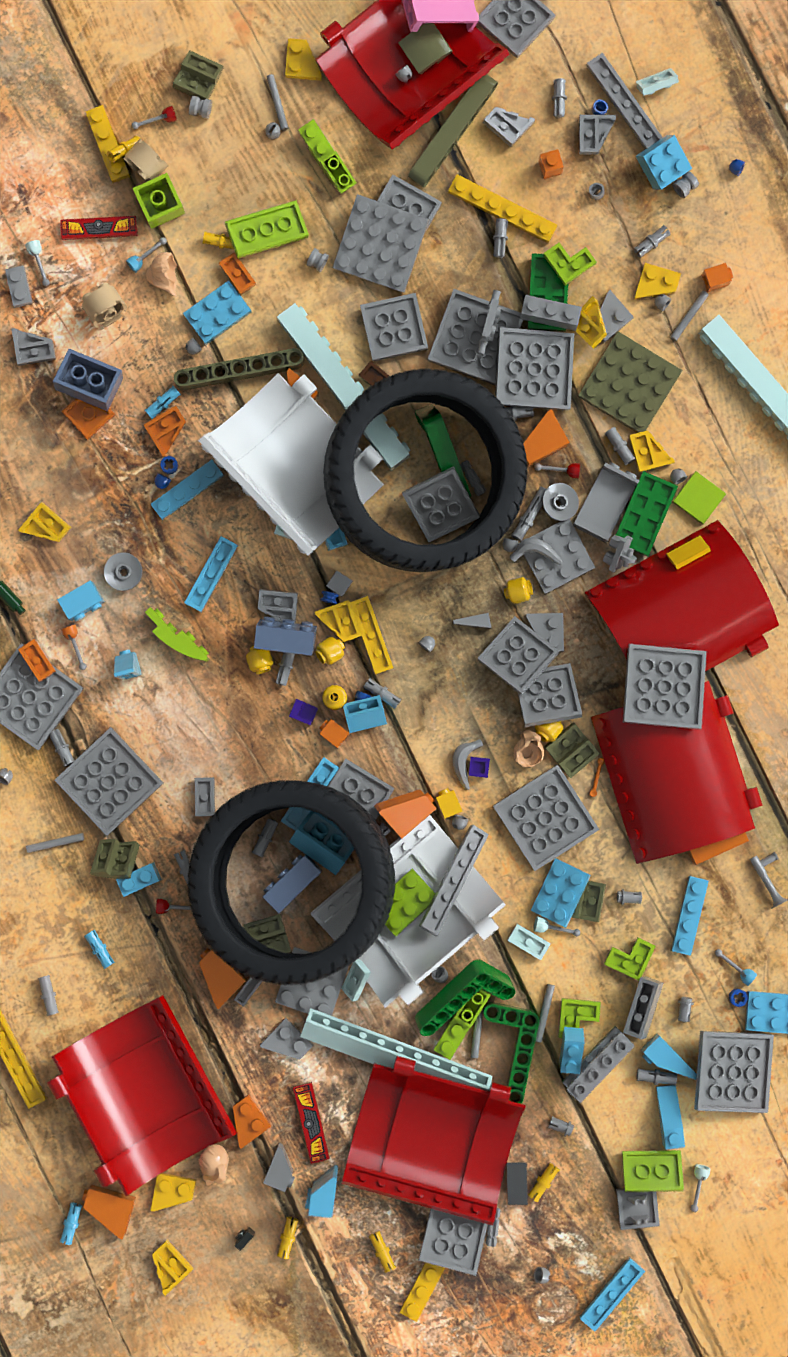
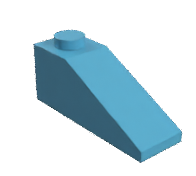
[114,650,142,680]
[641,1034,697,1080]
[656,1085,685,1149]

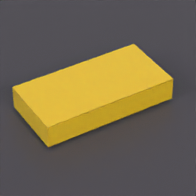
[667,536,711,569]

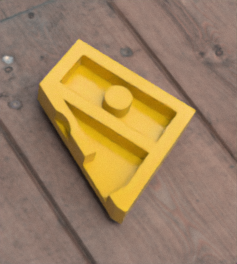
[285,38,322,81]
[634,263,681,300]
[576,296,607,349]
[151,1173,196,1212]
[152,1239,193,1296]

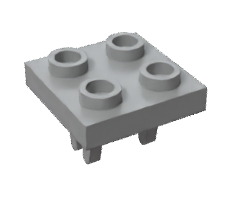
[616,1188,660,1230]

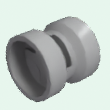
[189,96,212,119]
[672,171,699,198]

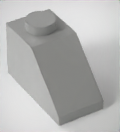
[263,1143,295,1192]

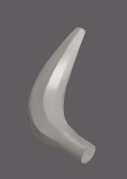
[510,538,562,565]
[453,739,483,790]

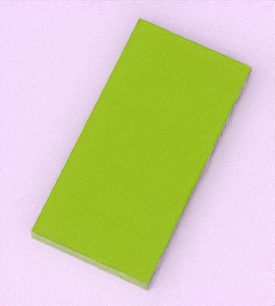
[225,200,309,259]

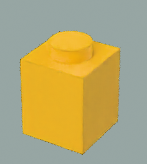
[436,788,462,819]

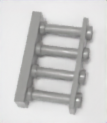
[562,1026,634,1102]

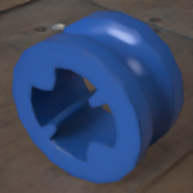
[160,456,178,474]
[320,591,339,604]
[729,989,748,1007]

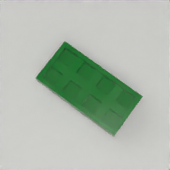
[528,253,570,332]
[616,471,678,557]

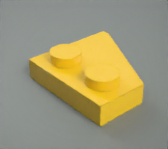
[629,430,675,473]
[18,502,72,542]
[315,600,362,642]

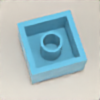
[636,135,692,190]

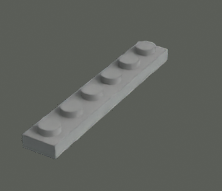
[586,53,663,149]
[419,825,489,936]

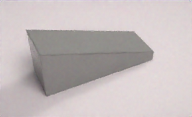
[453,613,491,629]
[234,978,262,1007]

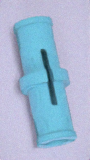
[145,386,181,419]
[84,930,115,969]
[60,1202,83,1245]

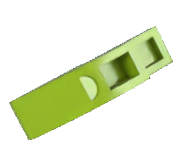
[297,119,357,194]
[145,607,210,662]
[434,989,491,1060]

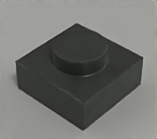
[235,1227,255,1251]

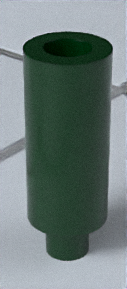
[0,581,26,615]

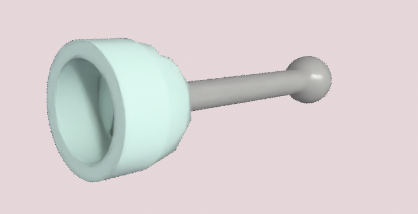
[25,240,50,286]
[534,916,580,937]
[690,1164,711,1212]

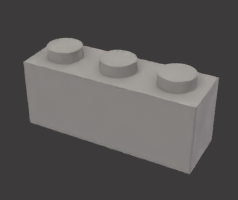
[520,295,582,331]
[623,976,664,1040]

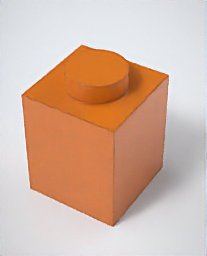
[538,149,564,179]
[701,263,733,292]
[319,719,350,748]

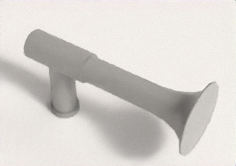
[749,852,788,909]

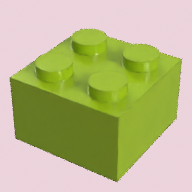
[133,173,185,229]

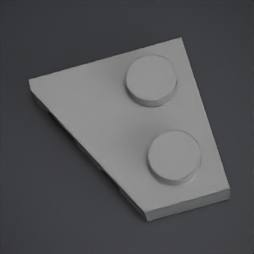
[579,115,616,155]
[600,290,634,343]
[11,328,56,366]
[258,589,298,624]
[526,613,564,652]
[260,1018,314,1060]

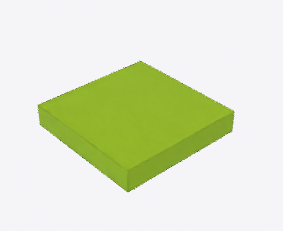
[673,471,726,525]

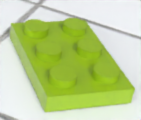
[385,868,436,937]
[622,1150,684,1192]

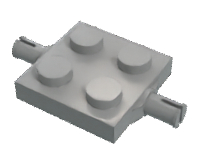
[476,290,502,355]

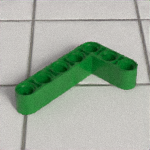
[414,404,471,498]
[415,960,516,1036]
[483,1002,539,1104]

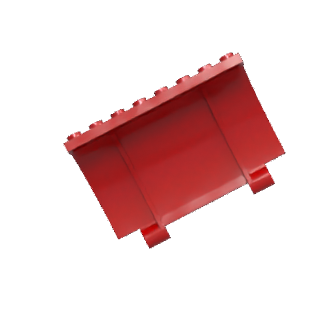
[315,0,510,149]
[585,520,779,671]
[591,681,763,864]
[46,995,237,1196]
[341,1056,526,1226]

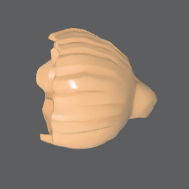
[146,252,177,297]
[513,730,544,768]
[199,1144,229,1186]

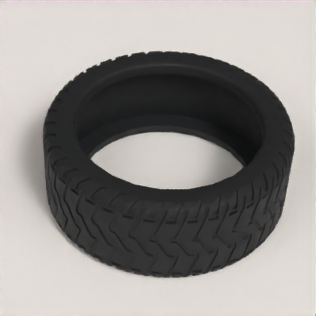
[323,369,527,572]
[188,780,395,985]

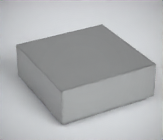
[326,571,353,597]

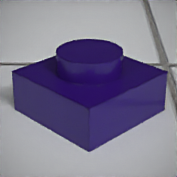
[468,757,490,778]

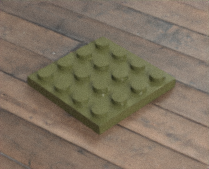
[578,331,683,433]

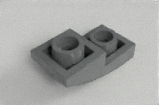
[507,1163,528,1205]

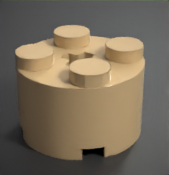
[124,138,168,182]
[82,283,127,328]

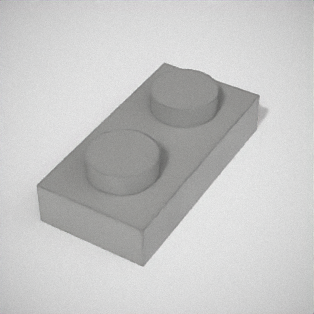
[5,266,33,308]
[194,777,215,817]

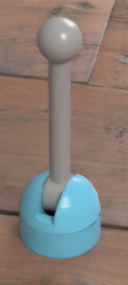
[126,237,167,273]
[715,949,757,986]

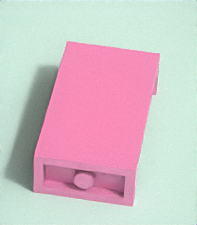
[402,0,479,32]

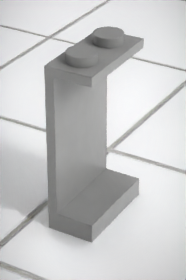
[573,462,639,543]

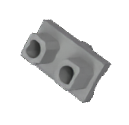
[603,535,637,572]

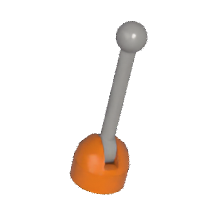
[61,624,87,670]

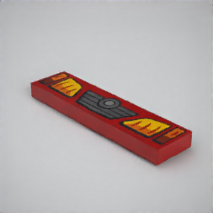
[60,216,138,240]
[293,1082,330,1164]

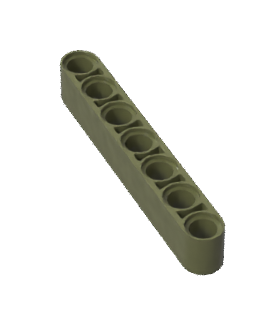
[408,75,498,188]
[174,348,304,390]

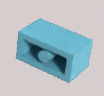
[57,580,105,622]
[343,695,387,733]
[116,862,162,897]
[559,1027,585,1074]

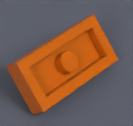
[219,252,256,295]
[18,639,56,682]

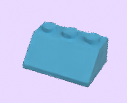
[289,811,354,875]
[305,1165,338,1218]

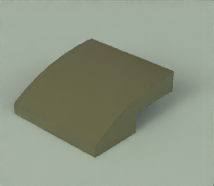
[399,23,453,75]
[173,50,223,100]
[544,723,600,778]
[90,839,140,879]
[572,881,606,922]
[244,914,292,953]

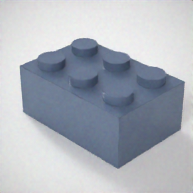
[53,348,123,411]
[254,617,317,656]
[263,854,322,913]

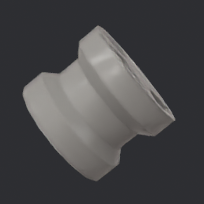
[307,248,329,272]

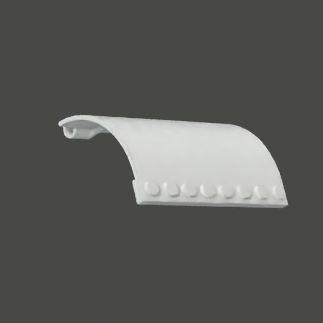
[198,373,384,555]
[311,815,506,1007]

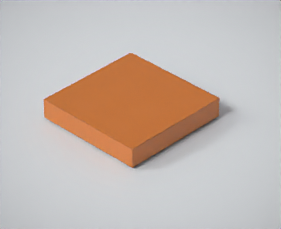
[61,399,115,440]

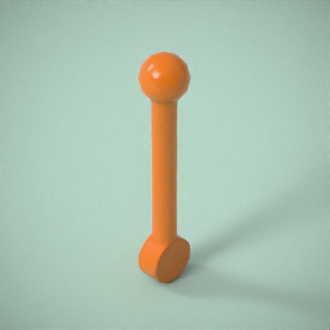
[589,758,605,797]

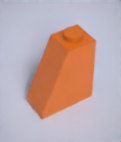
[523,409,570,467]
[374,789,437,839]
[199,948,247,1009]
[82,1184,136,1240]

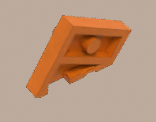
[144,406,186,457]
[233,1094,272,1149]

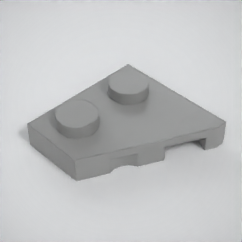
[483,107,535,147]

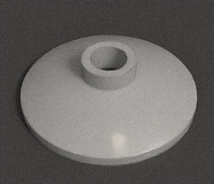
[542,483,579,521]
[104,553,142,591]

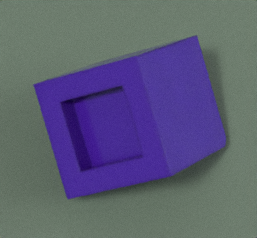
[289,699,318,726]

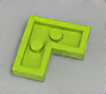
[543,242,597,285]
[604,937,656,981]
[558,998,601,1038]

